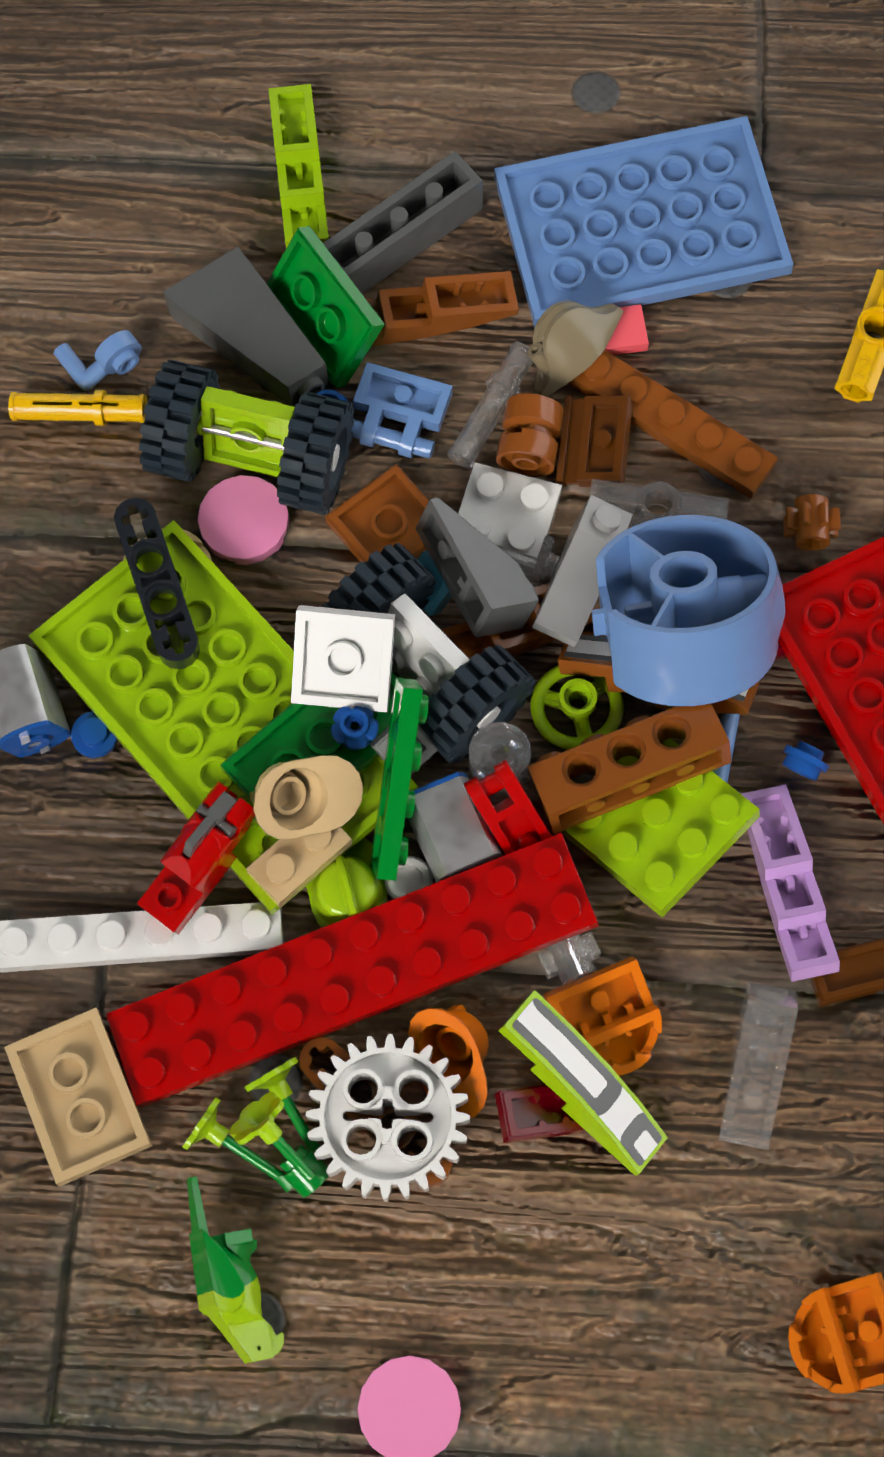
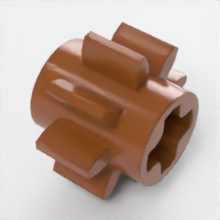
[783,494,841,551]

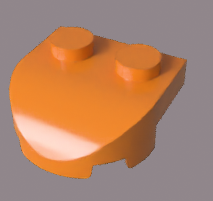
[543,956,662,1076]
[788,1272,884,1394]

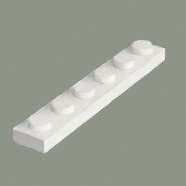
[0,902,283,973]

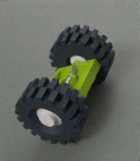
[139,359,354,515]

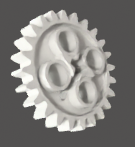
[306,1034,470,1202]

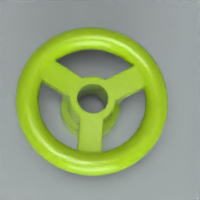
[530,665,624,750]

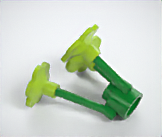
[182,1057,329,1198]

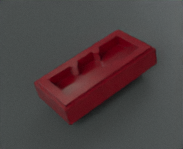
[495,1084,587,1143]

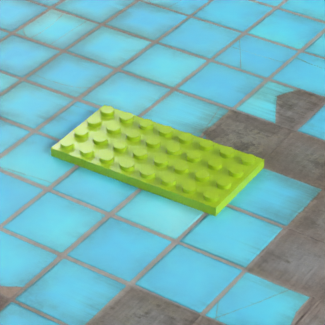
[28,520,418,915]

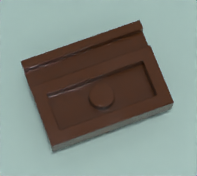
[556,395,633,487]

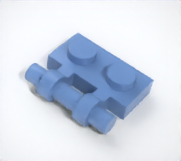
[351,362,453,459]

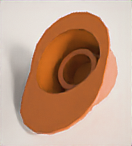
[408,1005,489,1118]

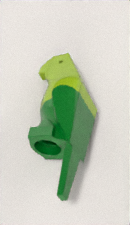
[187,1176,284,1364]

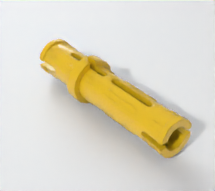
[8,390,148,426]

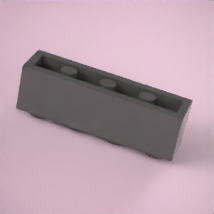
[323,151,483,294]

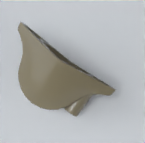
[527,300,624,397]

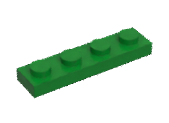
[370,678,428,881]

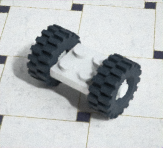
[322,543,536,764]

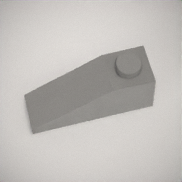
[532,495,633,647]

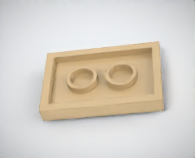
[4,1008,152,1187]

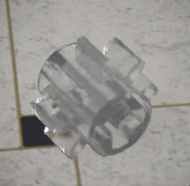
[538,932,601,985]

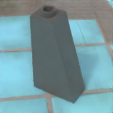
[163,247,329,407]

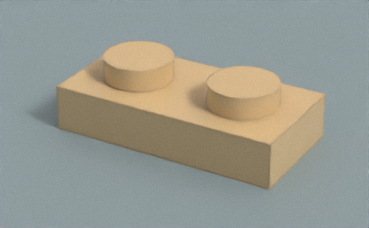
[246,827,353,908]

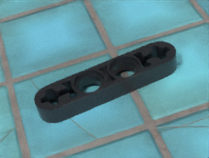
[114,498,200,669]

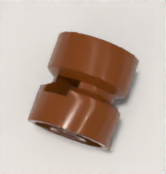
[496,393,564,477]

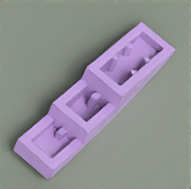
[741,784,840,982]

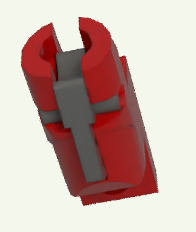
[137,781,255,935]

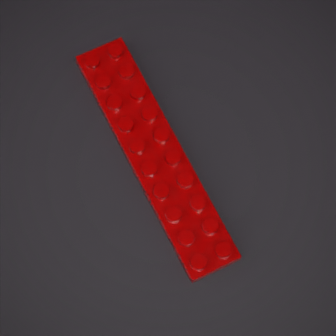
[106,833,599,1108]

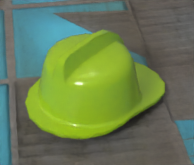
[306,837,387,928]

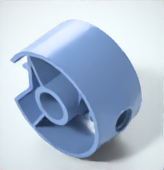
[592,515,785,706]

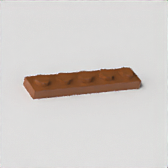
[567,350,778,499]

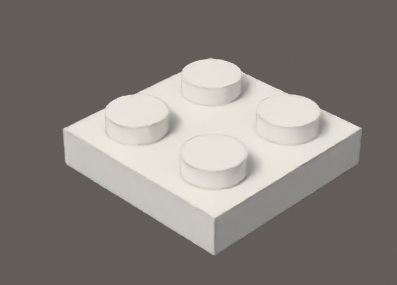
[458,462,562,573]
[291,605,395,712]

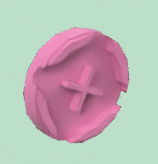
[197,475,290,565]
[357,1356,461,1457]

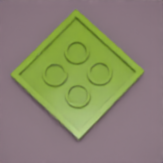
[561,738,760,918]

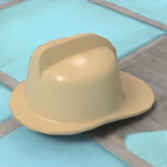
[250,755,363,839]

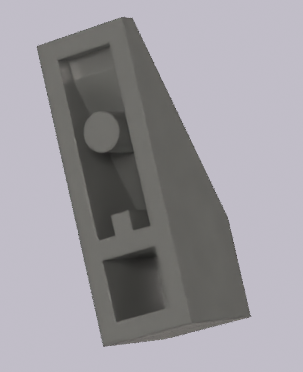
[415,498,539,638]

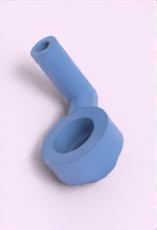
[53,330,142,391]

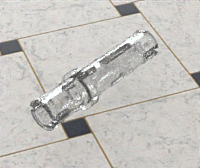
[447,342,533,469]

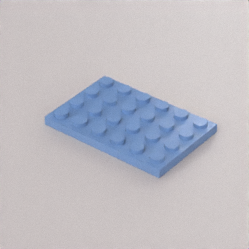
[494,116,794,328]

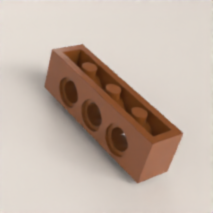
[527,704,731,835]

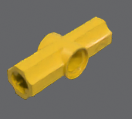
[835,269,884,403]

